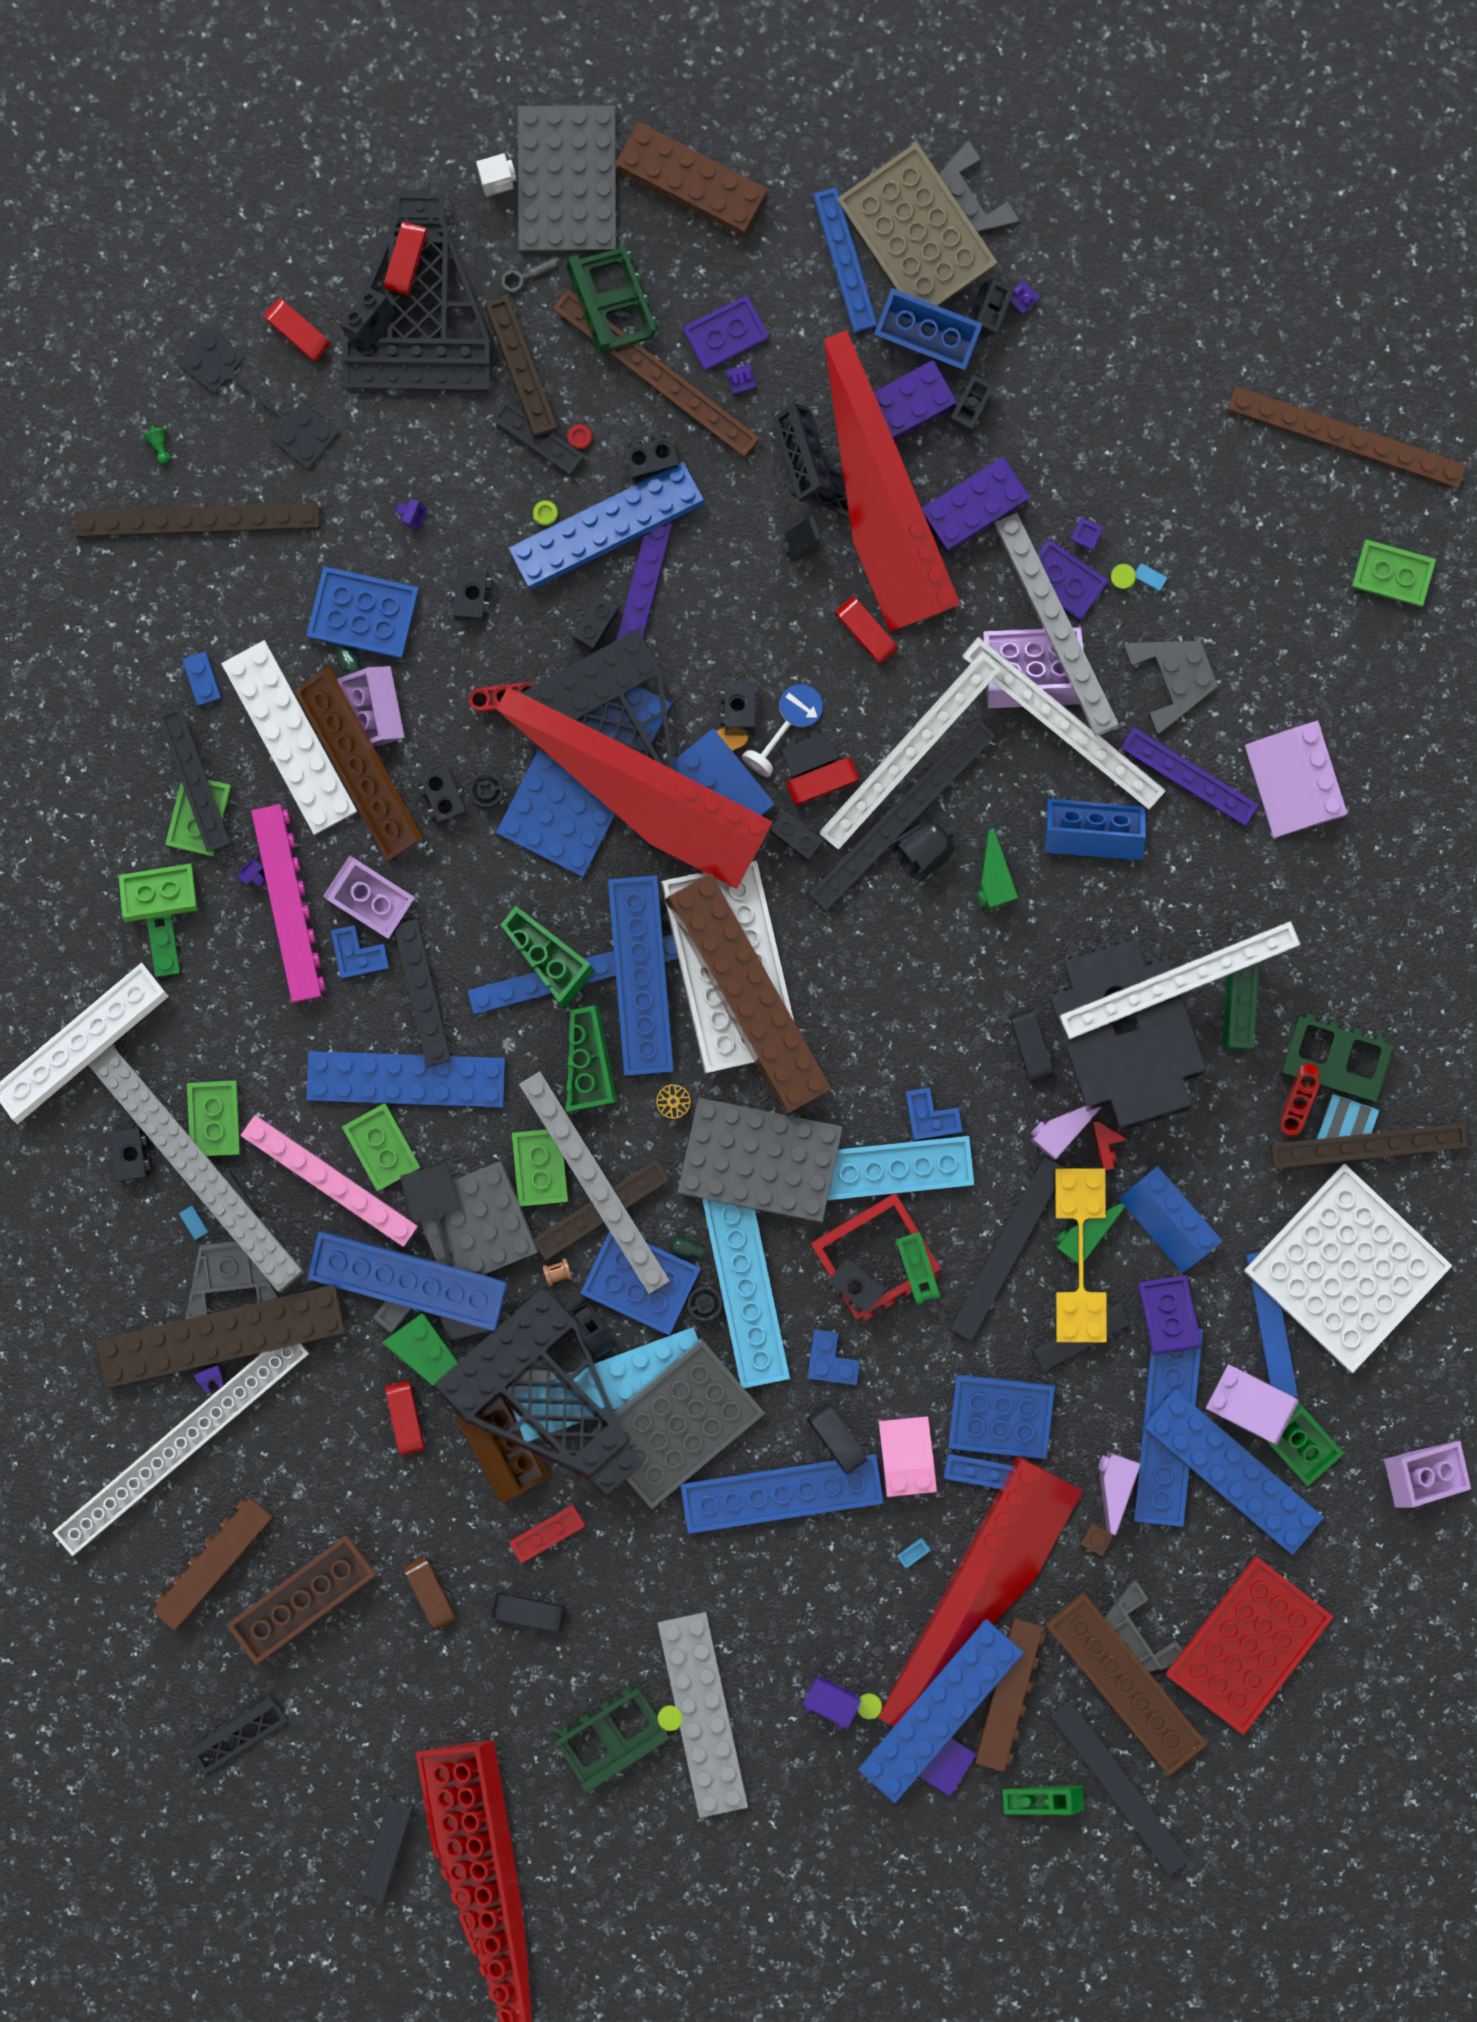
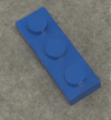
[943,1454,1013,1489]

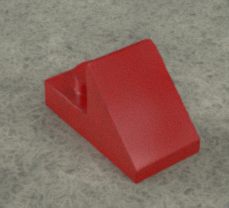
[1091,1121,1127,1170]

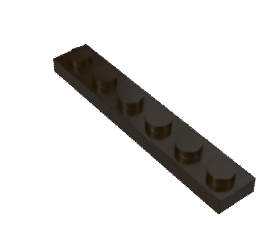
[485,296,557,437]
[534,1160,669,1260]

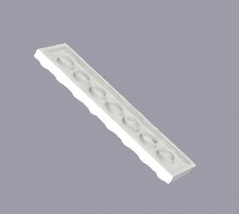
[221,641,357,835]
[0,963,169,1124]

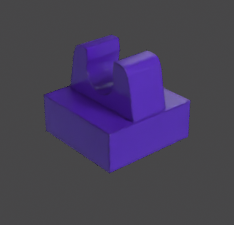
[1009,280,1040,315]
[726,364,757,396]
[395,499,428,531]
[1070,517,1103,551]
[237,858,266,887]
[194,1364,224,1393]

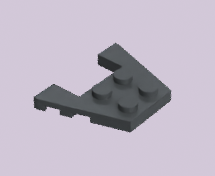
[939,141,1019,232]
[1123,641,1218,734]
[185,1240,278,1319]
[1104,1580,1183,1672]

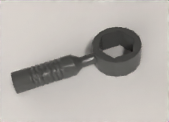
[501,258,558,293]

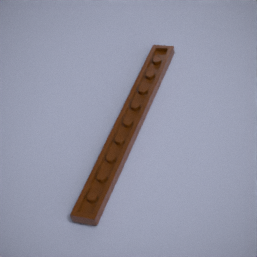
[553,289,759,458]
[1227,386,1466,489]

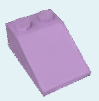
[323,855,415,938]
[1030,1106,1101,1160]
[1206,1364,1299,1445]
[1384,1441,1471,1508]
[1098,1452,1140,1535]

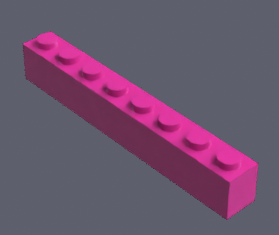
[251,804,326,1003]

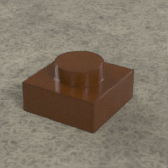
[1080,1522,1114,1556]

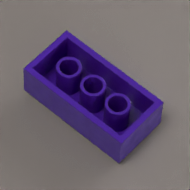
[874,360,957,441]
[922,457,1030,554]

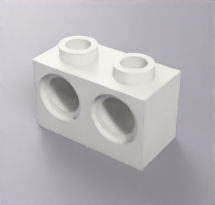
[476,154,516,196]

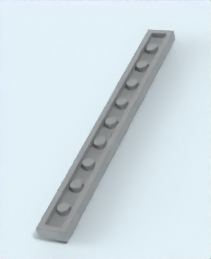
[994,513,1119,737]
[519,1071,670,1294]

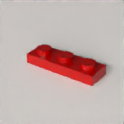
[509,1504,586,1563]

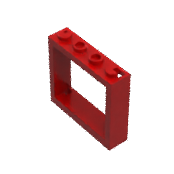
[810,1193,941,1321]

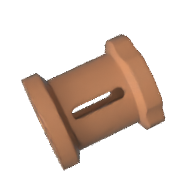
[543,1258,573,1287]

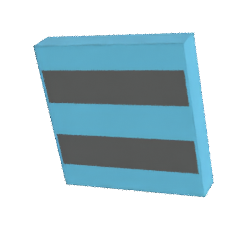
[1316,1094,1379,1139]

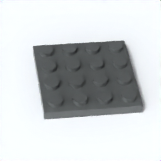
[420,1161,539,1275]

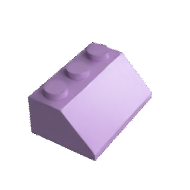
[338,666,404,746]

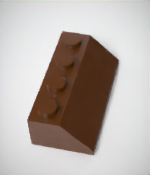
[455,1396,551,1503]

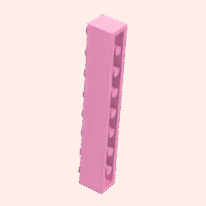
[241,1115,420,1247]

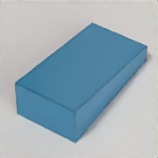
[1136,563,1167,592]
[179,1206,208,1240]
[897,1537,931,1568]

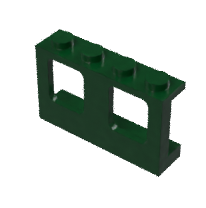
[566,242,658,354]
[1222,962,1259,1051]
[1279,1013,1394,1103]
[554,1686,670,1793]

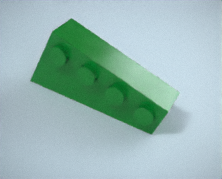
[501,906,596,1009]
[566,1005,618,1112]
[382,1313,459,1386]

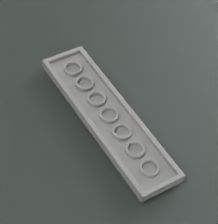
[658,1612,748,1818]

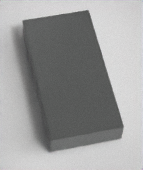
[373,1301,412,1333]

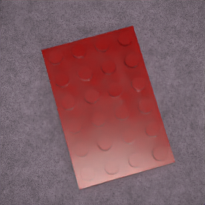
[1165,1556,1333,1735]

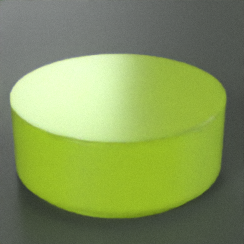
[533,501,558,526]
[1111,564,1137,589]
[857,1693,882,1719]
[658,1705,683,1731]

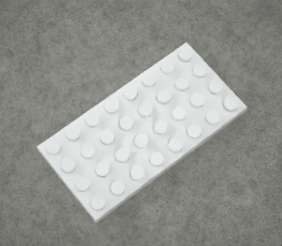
[661,861,794,1073]

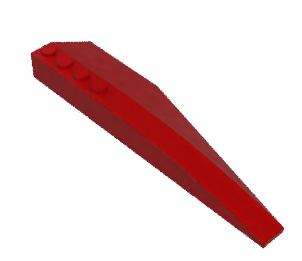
[824,330,960,632]
[496,688,772,889]
[877,1456,1083,1727]
[416,1740,531,2022]

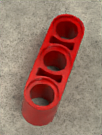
[384,221,427,296]
[263,298,331,362]
[834,596,899,665]
[468,682,535,713]
[786,757,860,806]
[1280,1063,1320,1136]
[385,1380,425,1456]

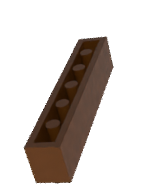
[152,1497,274,1631]
[974,1617,1046,1772]

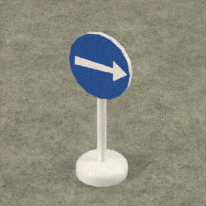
[742,684,823,777]

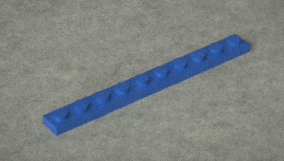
[468,935,678,1015]

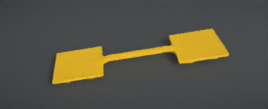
[1056,1169,1107,1342]

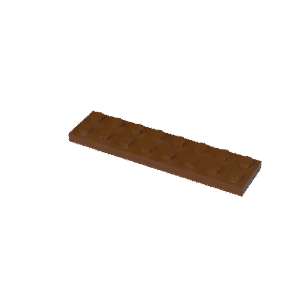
[295,667,423,861]
[1045,1592,1207,1776]

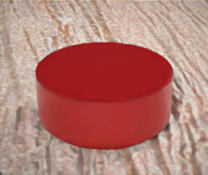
[567,424,592,450]

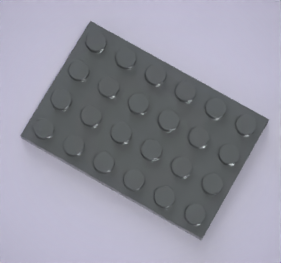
[518,105,616,252]
[677,1098,843,1224]
[588,1338,765,1509]

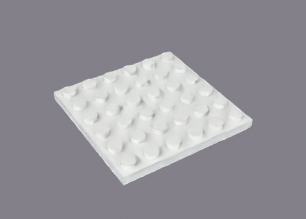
[1243,1164,1452,1373]

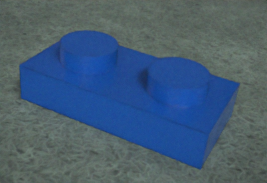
[182,652,222,707]

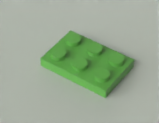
[1351,539,1436,607]
[165,780,232,857]
[119,864,197,922]
[187,1081,241,1156]
[342,1103,421,1192]
[512,1130,568,1206]

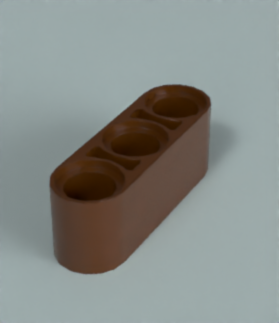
[403,1555,457,1631]

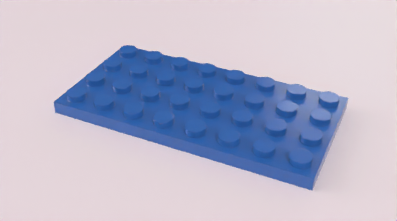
[496,686,672,878]

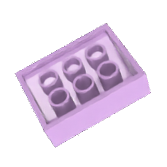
[983,627,1083,708]
[1244,721,1347,838]

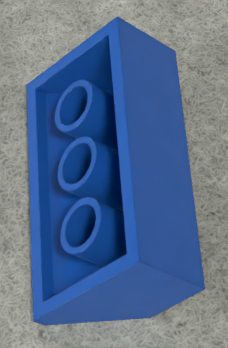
[874,288,983,370]
[1044,799,1146,860]
[1118,1166,1222,1273]

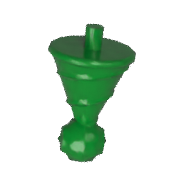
[143,425,170,464]

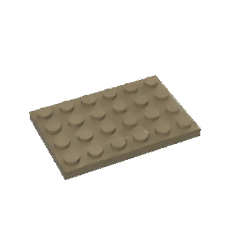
[837,142,999,306]

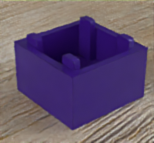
[802,1674,861,1730]

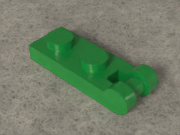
[146,915,181,977]
[896,1232,940,1306]

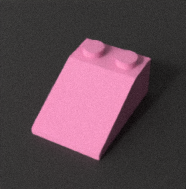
[879,1416,937,1497]

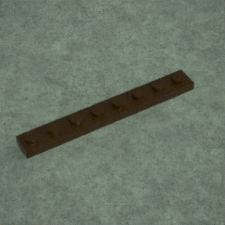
[1270,1123,1468,1169]

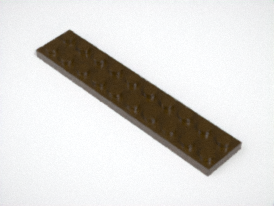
[96,1285,346,1389]

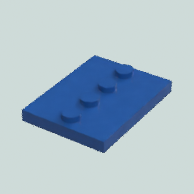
[306,566,419,659]
[666,728,775,816]
[580,1231,701,1335]
[948,1374,1055,1459]

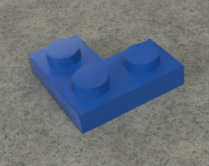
[331,925,390,979]
[905,1088,963,1140]
[808,1329,860,1385]

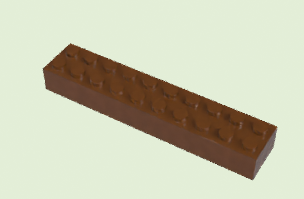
[665,873,831,1115]

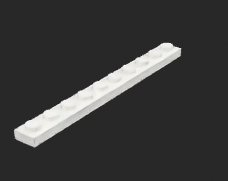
[962,637,1165,809]
[820,651,1002,849]
[1060,922,1300,1039]

